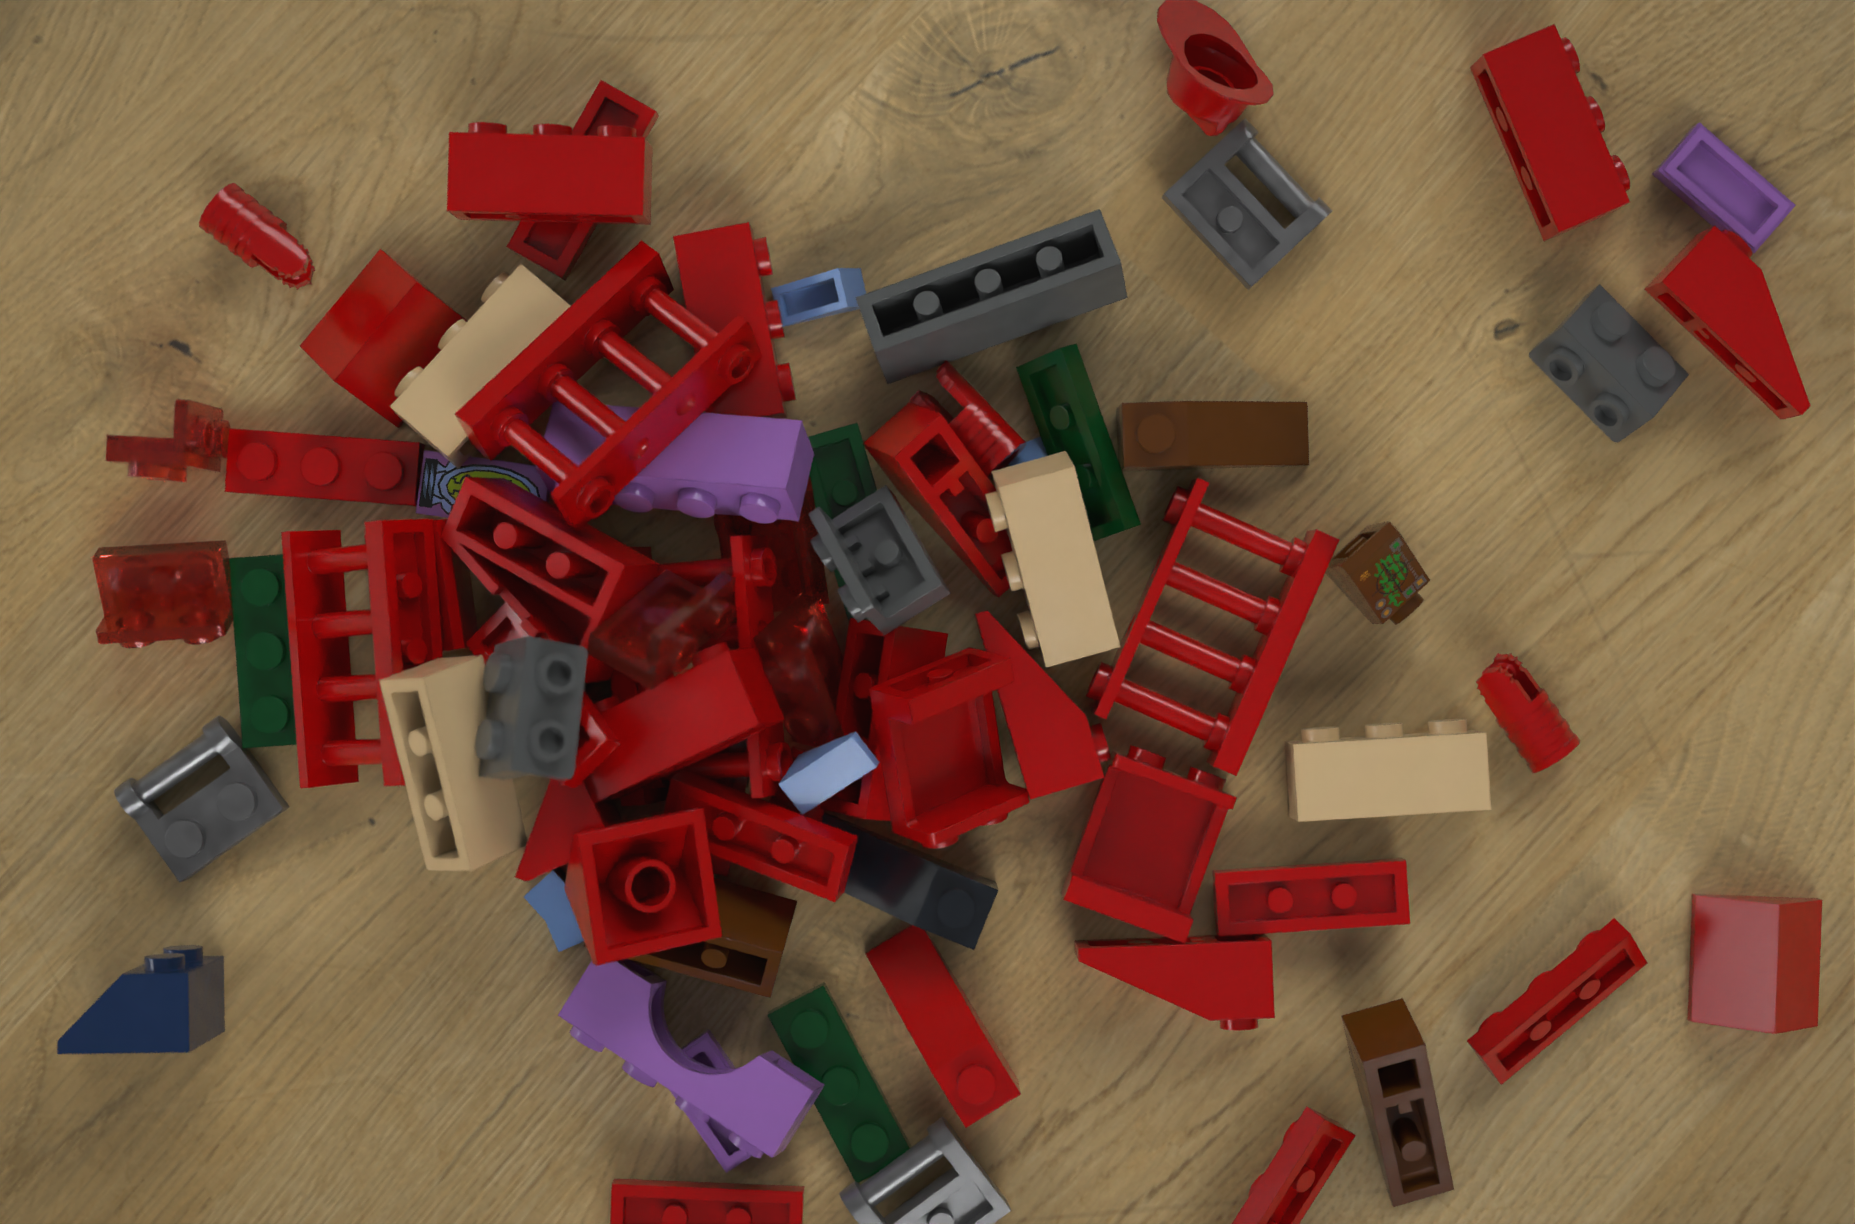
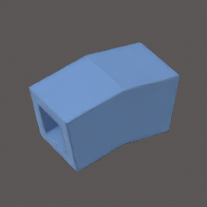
[524,867,584,952]

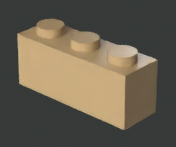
[390,264,570,469]
[985,451,1120,668]
[379,655,528,871]
[1284,719,1491,822]

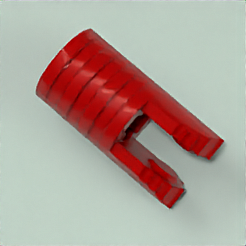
[199,183,315,290]
[909,360,1027,480]
[1476,653,1580,773]

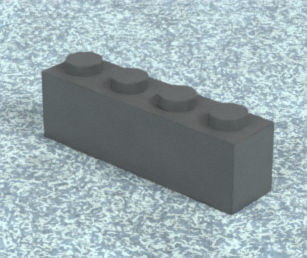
[856,209,1128,384]

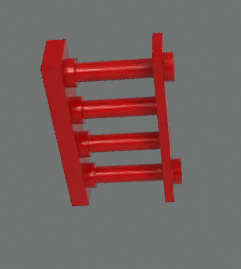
[455,240,762,533]
[1086,478,1340,776]
[281,519,443,788]
[611,536,793,806]

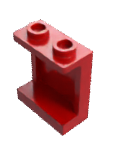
[869,647,1030,849]
[1060,745,1237,944]

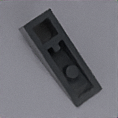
[821,812,998,950]

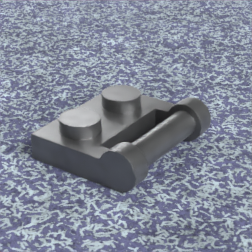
[1162,118,1332,290]
[114,715,289,883]
[839,1117,1011,1224]

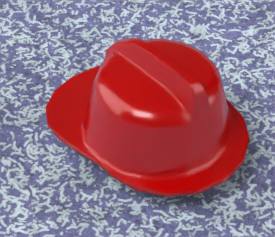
[1157,0,1274,136]

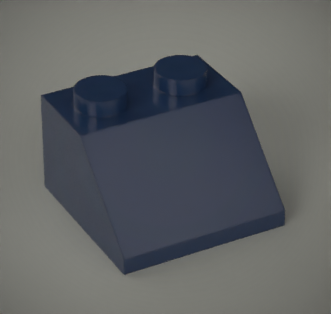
[57,945,225,1054]

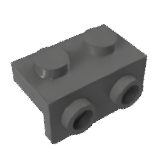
[1529,284,1689,443]
[808,485,951,635]
[475,636,588,780]

